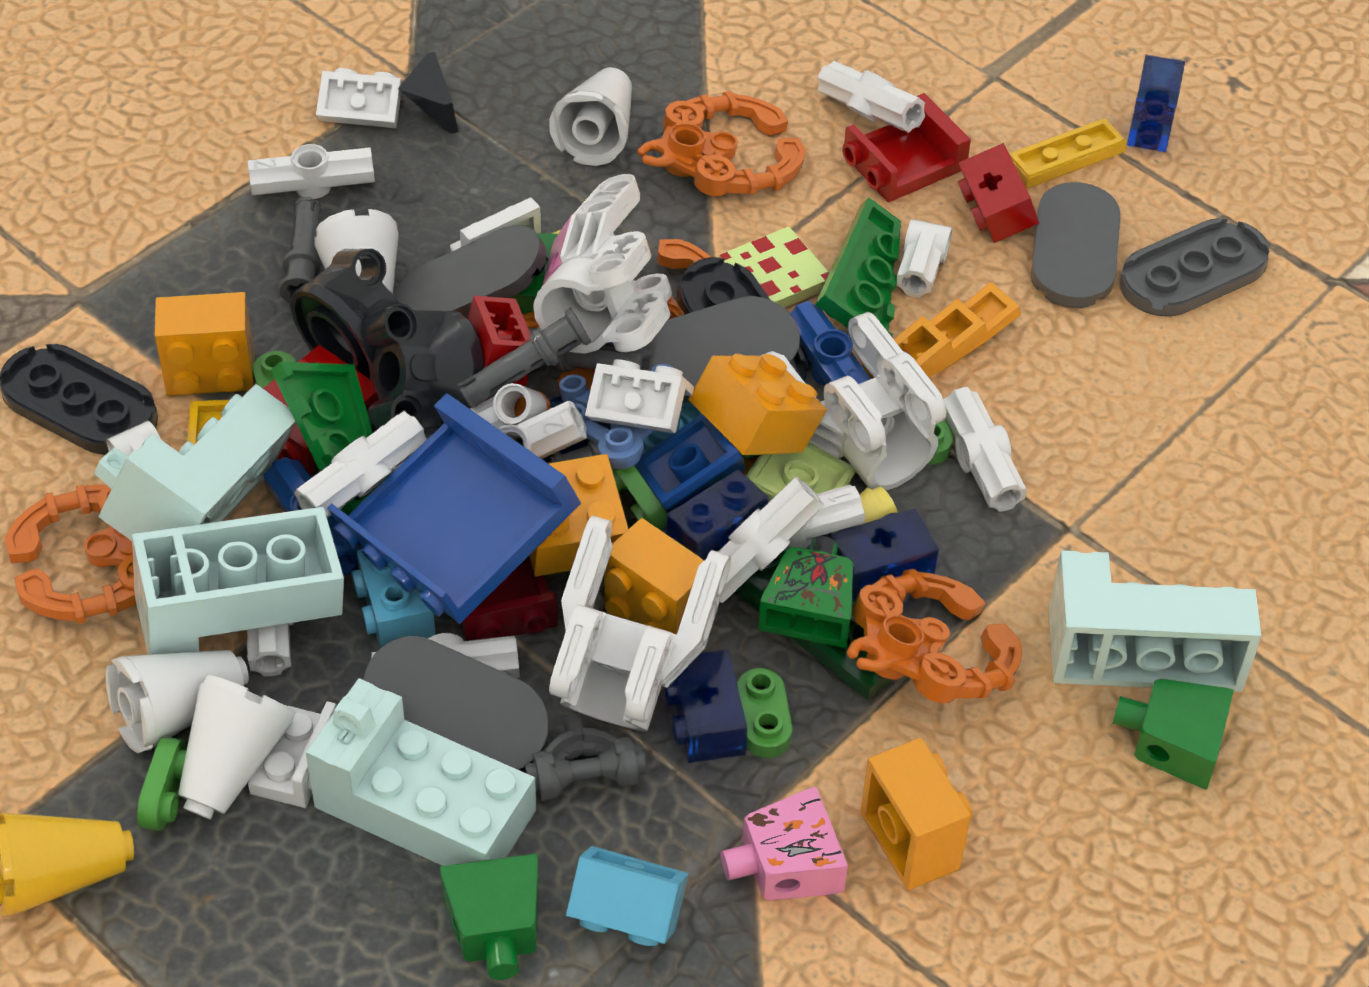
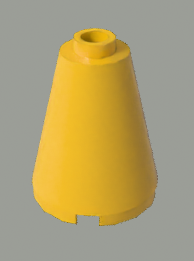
[0,812,134,917]

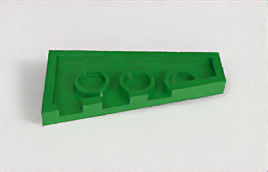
[815,197,901,338]
[271,362,384,515]

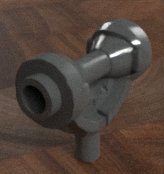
[524,713,647,802]

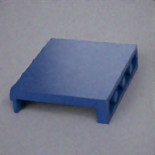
[327,393,581,624]

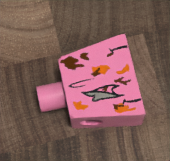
[720,787,848,901]

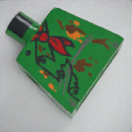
[758,536,853,648]

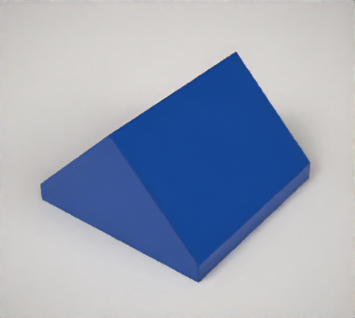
[634,414,746,519]

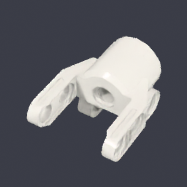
[533,174,672,354]
[761,312,946,491]
[549,515,731,732]

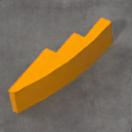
[861,282,1021,379]

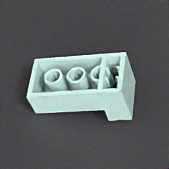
[94,384,296,541]
[132,507,344,655]
[1048,550,1261,692]
[306,678,536,866]

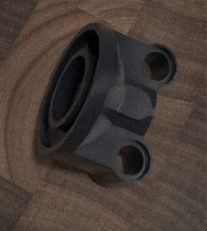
[290,249,399,381]
[361,303,484,434]

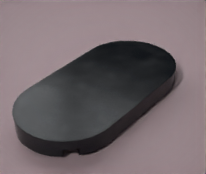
[677,257,808,381]
[0,344,158,455]

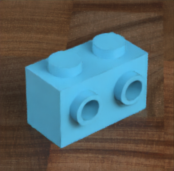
[351,550,435,648]
[566,846,689,946]

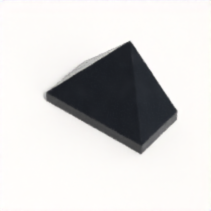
[398,52,458,134]

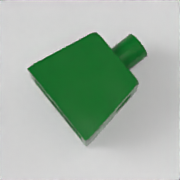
[1112,678,1234,789]
[440,853,539,980]

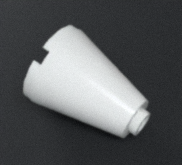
[549,67,632,166]
[314,209,399,294]
[105,650,249,753]
[178,674,295,820]

